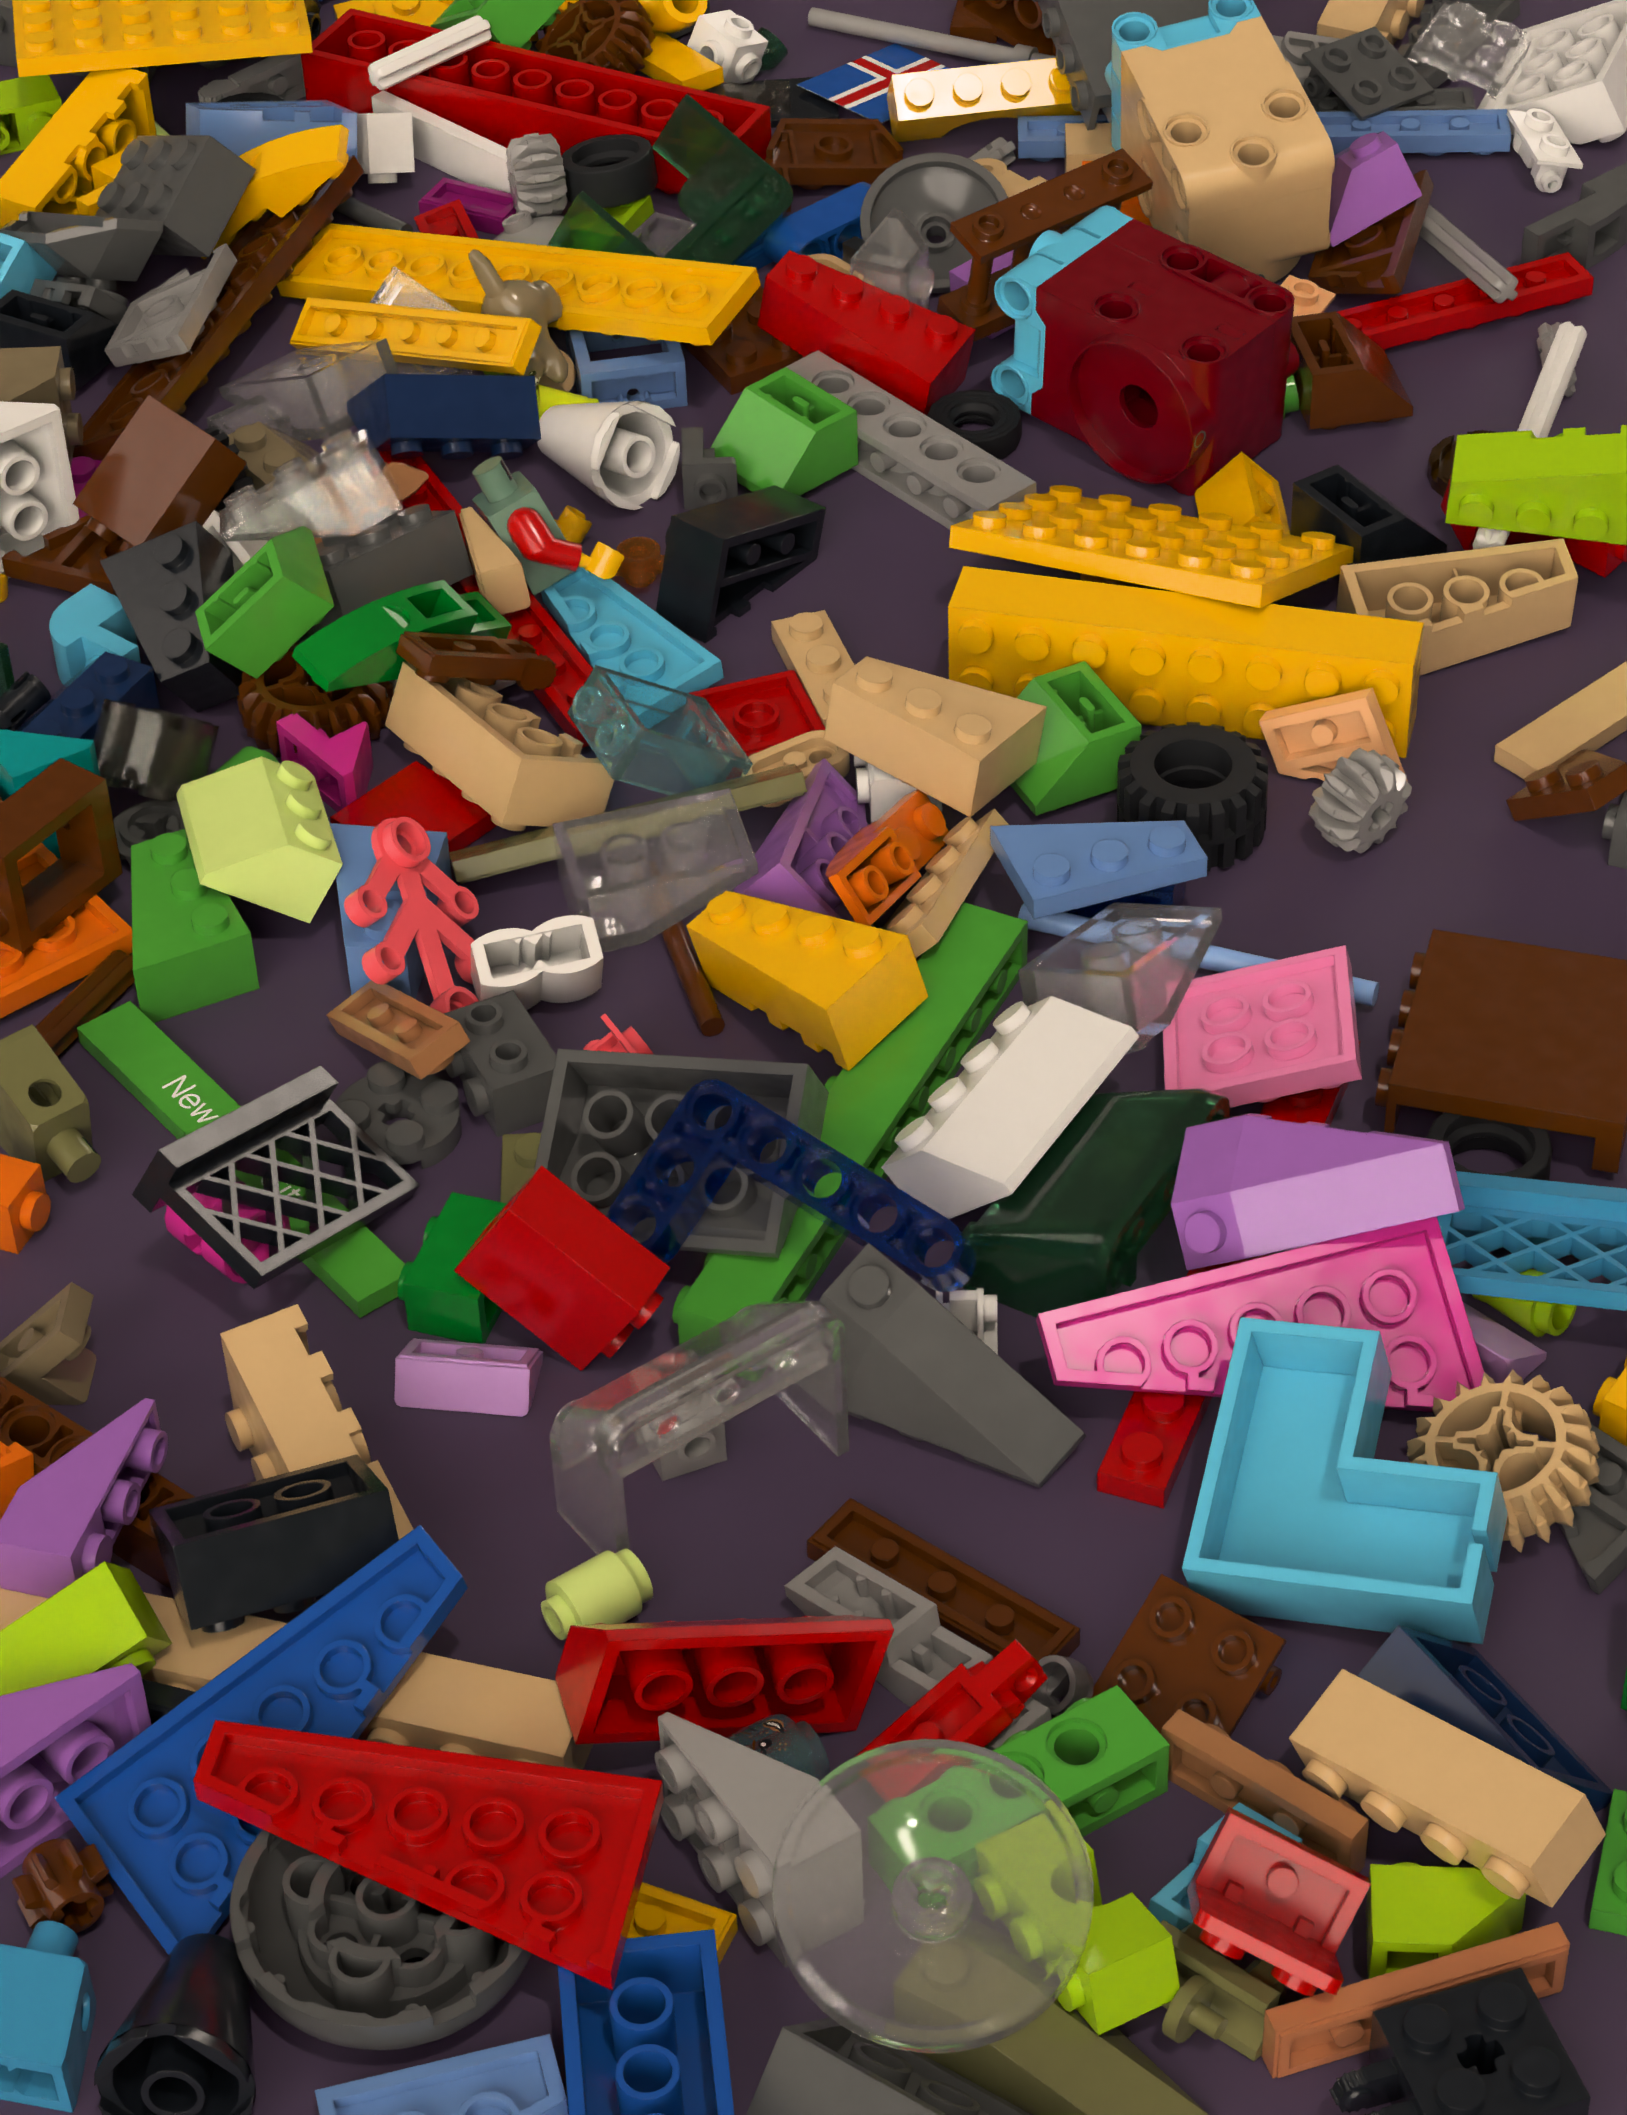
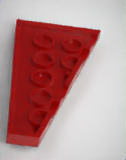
[193,1720,664,1991]

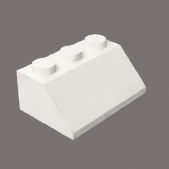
[0,401,80,579]

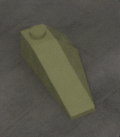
[892,1923,1209,2115]

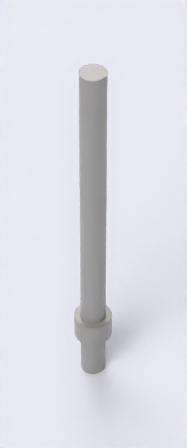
[808,7,1056,64]

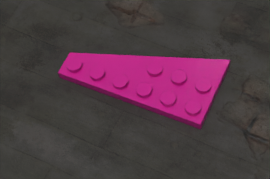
[1036,1216,1484,1412]

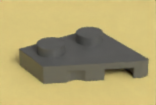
[30,277,129,325]

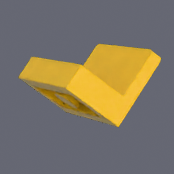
[1194,451,1291,535]

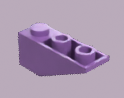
[0,1398,168,1598]

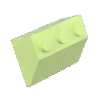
[176,756,343,924]

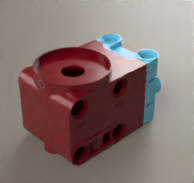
[991,205,1300,496]

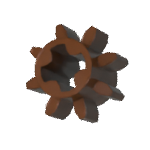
[12,1838,114,1933]

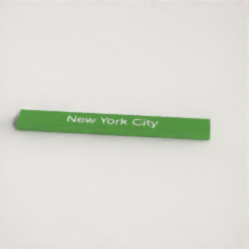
[77,1001,405,1318]

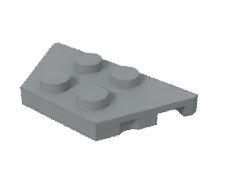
[104,243,237,367]

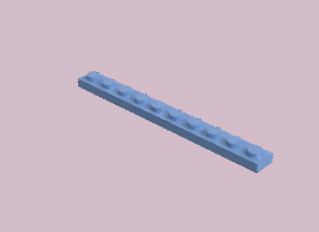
[1018,109,1511,162]

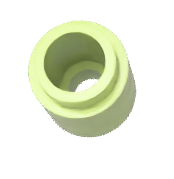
[541,1548,653,1640]

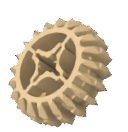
[1407,1369,1600,1553]

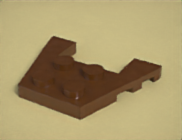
[746,118,904,212]

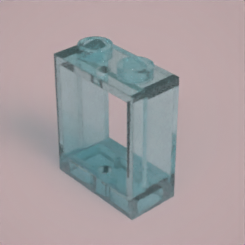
[567,665,753,795]

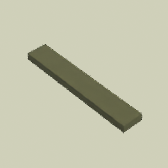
[449,764,807,884]

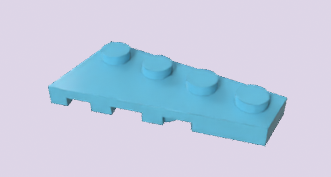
[541,567,724,732]

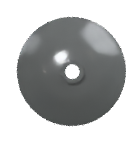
[860,152,1008,293]

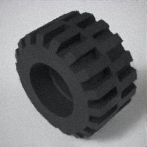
[1117,722,1269,872]

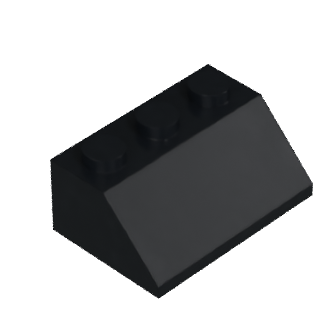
[148,1454,399,1633]

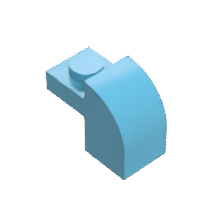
[49,584,141,685]

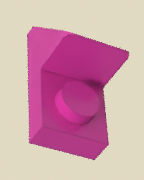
[276,712,373,812]

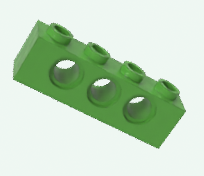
[865,1685,1170,1927]

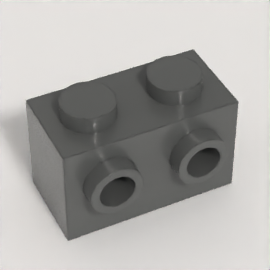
[444,990,556,1137]

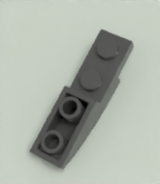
[1521,162,1627,270]

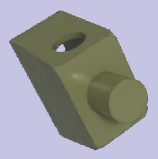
[0,1024,101,1183]

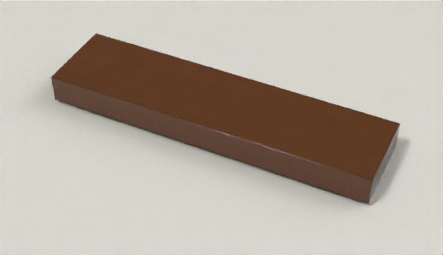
[807,1498,1080,1661]

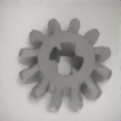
[506,133,567,218]
[1308,748,1412,854]

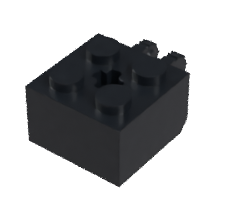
[1329,1968,1591,2115]

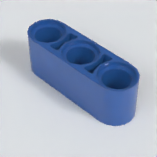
[764,182,871,263]

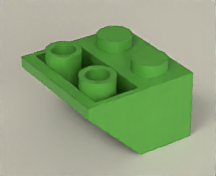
[710,367,858,496]
[195,526,334,679]
[1010,661,1142,816]

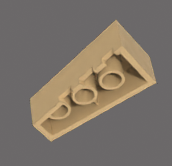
[1336,538,1579,676]
[385,661,619,831]
[220,1304,413,1540]

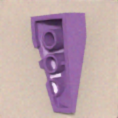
[1329,131,1423,247]
[733,758,874,927]
[1171,1113,1465,1270]

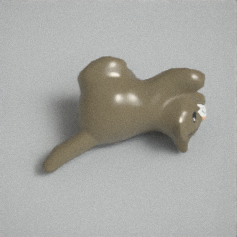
[469,249,568,386]

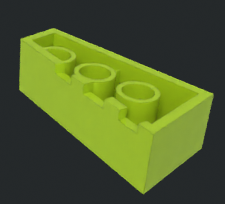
[1445,425,1627,545]

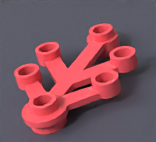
[344,817,479,1014]

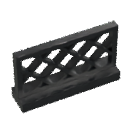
[132,1065,420,1289]

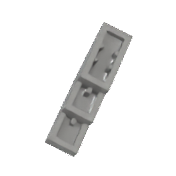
[784,1546,1052,1757]

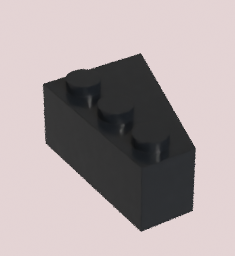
[656,485,826,644]

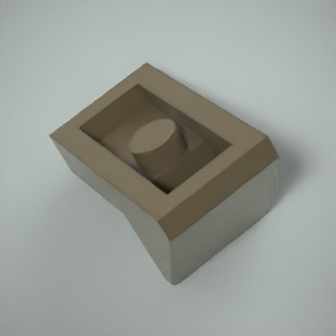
[0,1282,97,1405]

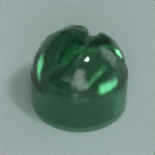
[757,27,788,70]

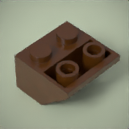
[1291,311,1413,430]

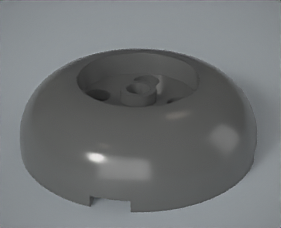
[230,1830,532,2050]

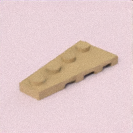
[881,808,1009,958]

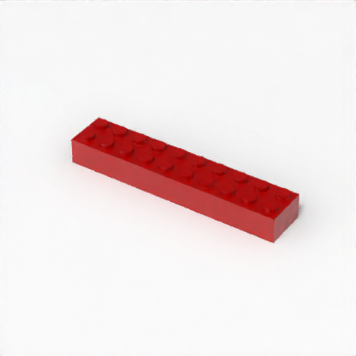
[301,8,772,205]

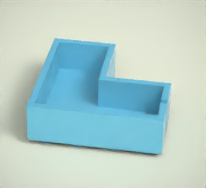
[1182,1317,1508,1644]

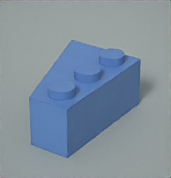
[186,100,357,159]
[330,823,452,999]

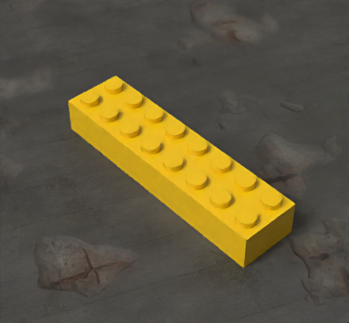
[948,566,1424,758]

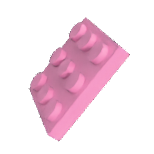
[1161,945,1362,1120]

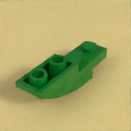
[292,580,512,692]

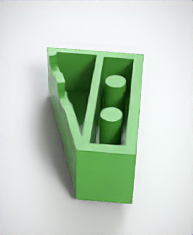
[131,829,260,1023]

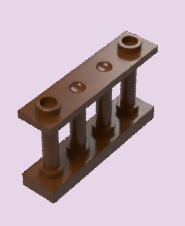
[937,148,1153,342]

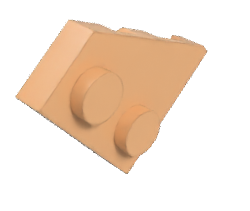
[1259,688,1408,782]

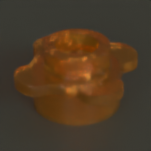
[615,537,665,587]

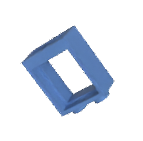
[565,330,688,409]

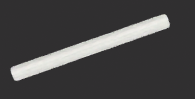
[1472,321,1587,549]

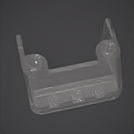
[550,1301,849,1555]

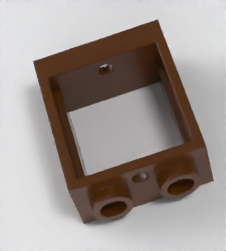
[0,758,123,952]

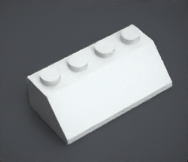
[881,996,1139,1227]

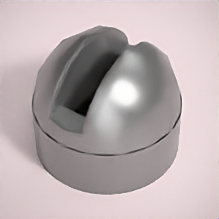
[1031,1655,1093,1716]

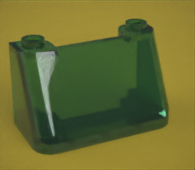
[957,1088,1230,1317]

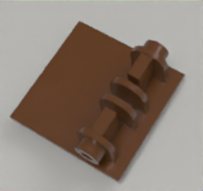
[1092,1574,1287,1737]

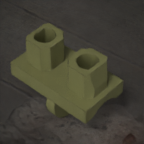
[1160,1920,1287,2062]

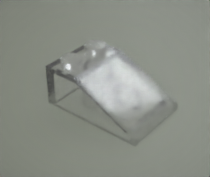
[219,338,400,445]
[552,788,758,952]
[1018,902,1223,1054]

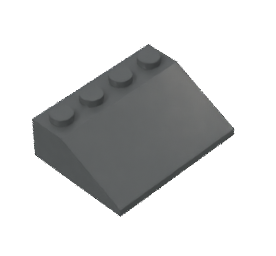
[534,1049,829,1258]

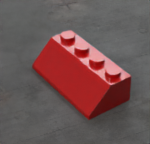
[555,1615,894,1745]

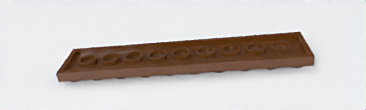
[73,155,364,461]

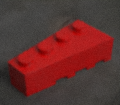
[758,250,976,416]

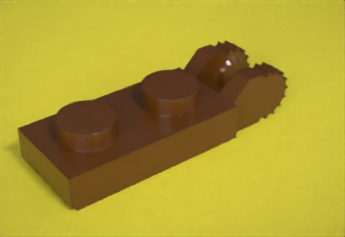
[396,631,558,691]

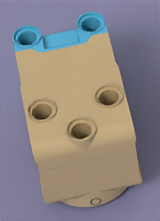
[1104,0,1335,283]

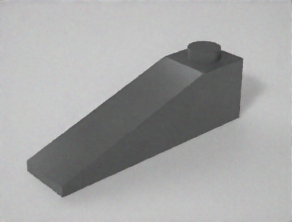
[789,1243,1086,1488]

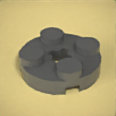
[335,1061,462,1169]

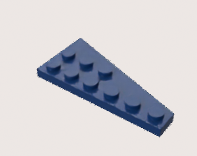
[54,1525,468,1955]

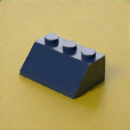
[346,374,541,460]
[16,652,162,778]
[1357,1625,1613,1813]

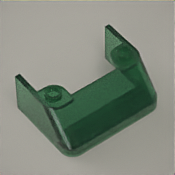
[548,94,793,265]

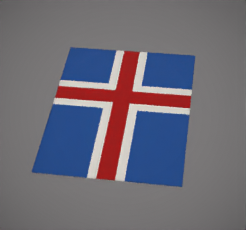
[797,43,950,123]

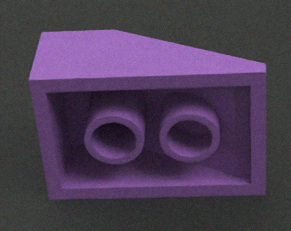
[0,1663,152,1879]

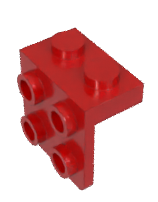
[1187,1807,1371,1997]

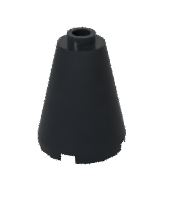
[94,1933,256,2115]

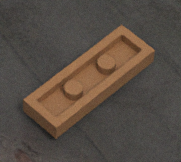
[326,980,470,1080]
[1161,1709,1369,1873]

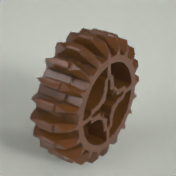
[535,0,656,74]
[237,642,394,758]

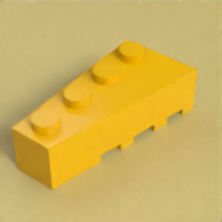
[0,68,157,229]
[686,890,929,1071]

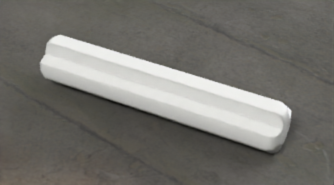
[367,15,492,90]

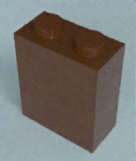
[73,395,247,551]

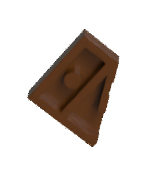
[1506,749,1627,821]

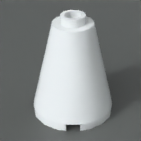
[537,401,680,510]

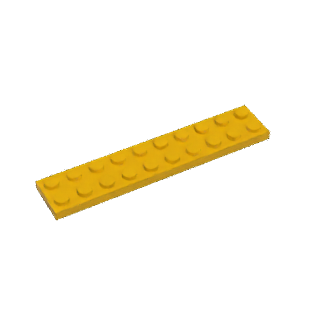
[277,223,761,346]

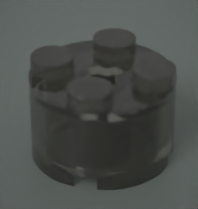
[94,698,220,802]

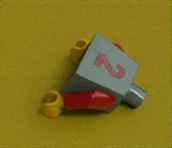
[472,456,624,596]

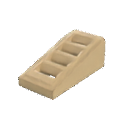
[459,507,531,615]

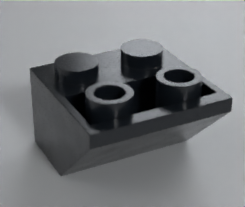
[0,289,118,392]
[1290,464,1447,576]

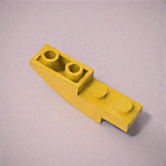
[201,124,349,260]

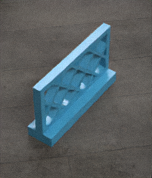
[1437,1171,1627,1311]

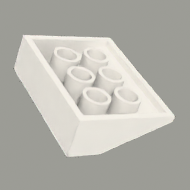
[1477,0,1627,145]

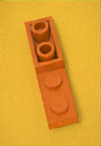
[825,789,949,926]

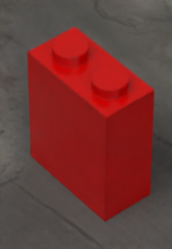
[454,1165,671,1371]

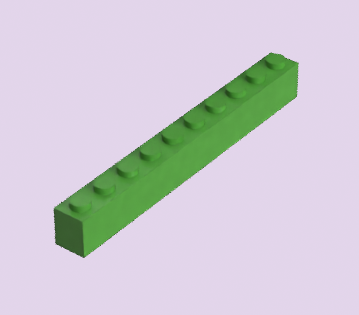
[672,902,1028,1379]

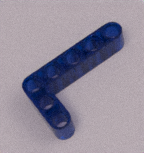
[606,1080,976,1292]

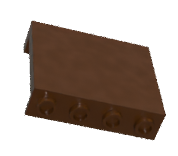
[1375,929,1627,1174]

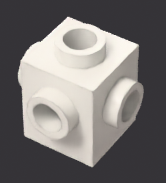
[687,10,769,88]

